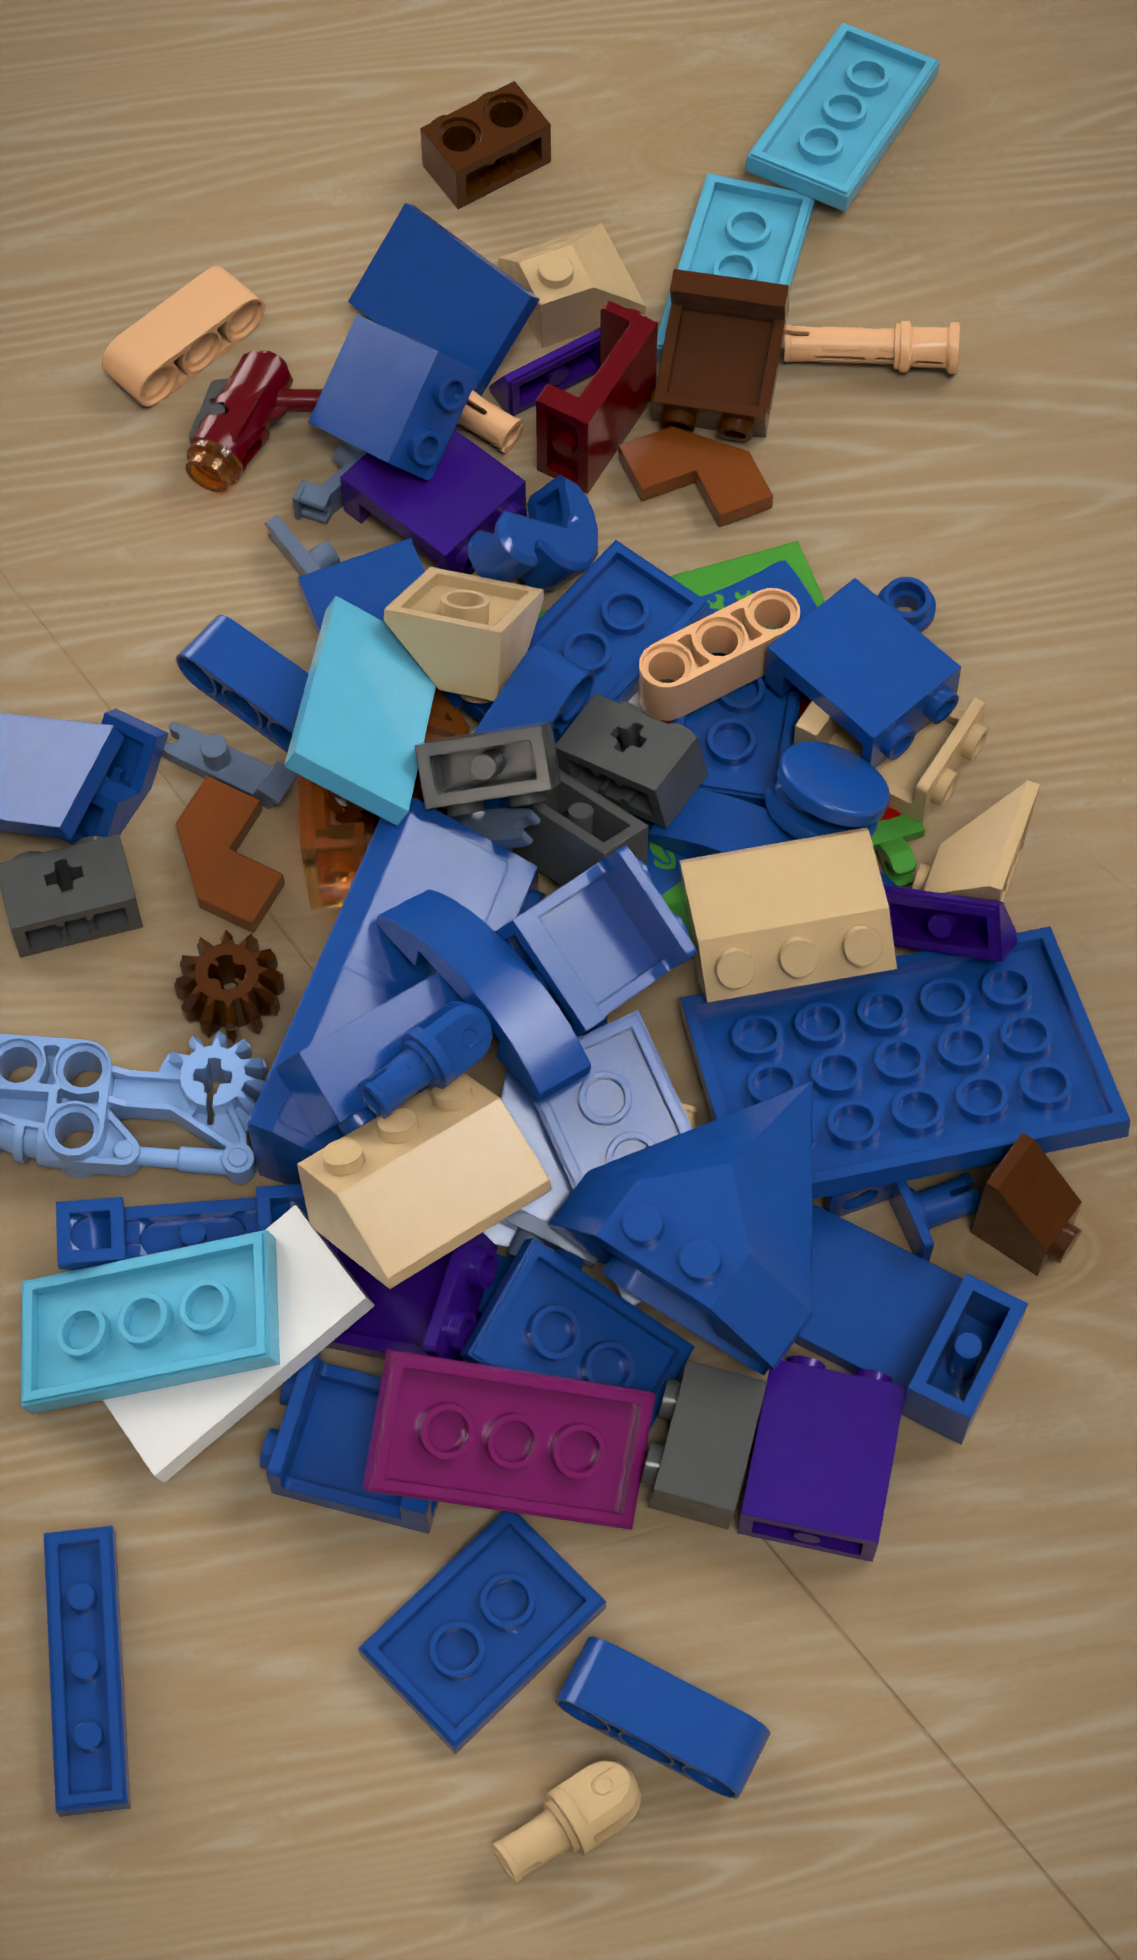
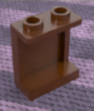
[650,269,789,441]

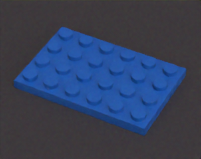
[680,926,1130,1199]

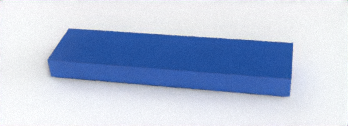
[44,1526,131,1817]

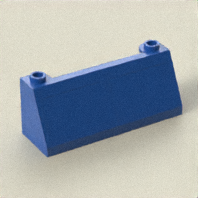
[247,797,546,1185]

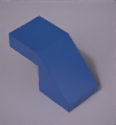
[61,709,168,845]

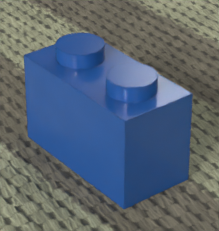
[902,1273,1028,1445]

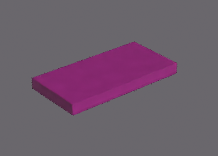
[362,1349,656,1530]

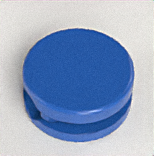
[765,741,890,839]

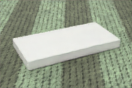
[103,1205,375,1483]

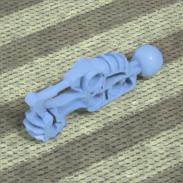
[0,1031,268,1184]

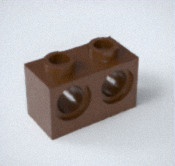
[420,81,551,209]

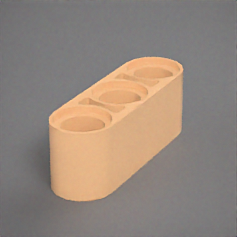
[102,266,265,407]
[639,588,800,721]

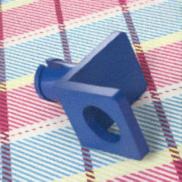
[825,1172,981,1262]

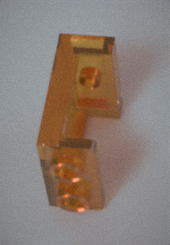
[295,716,367,909]

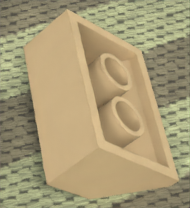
[679,827,897,1003]
[297,1073,552,1289]

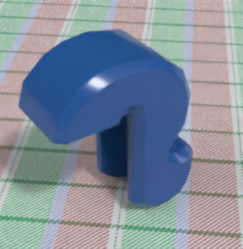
[468,475,598,591]

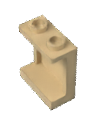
[793,697,989,823]

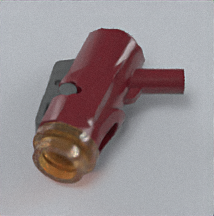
[185,350,323,492]

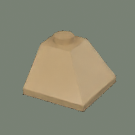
[498,223,646,348]
[384,567,544,704]
[912,780,1040,902]

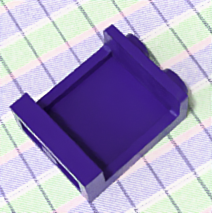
[340,429,527,575]
[323,1232,498,1361]
[737,1356,907,1562]

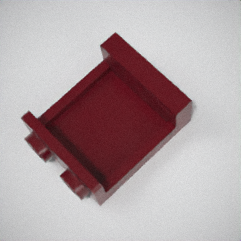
[536,301,658,494]

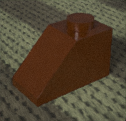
[971,1132,1082,1276]

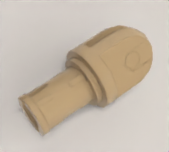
[491,1760,641,1885]

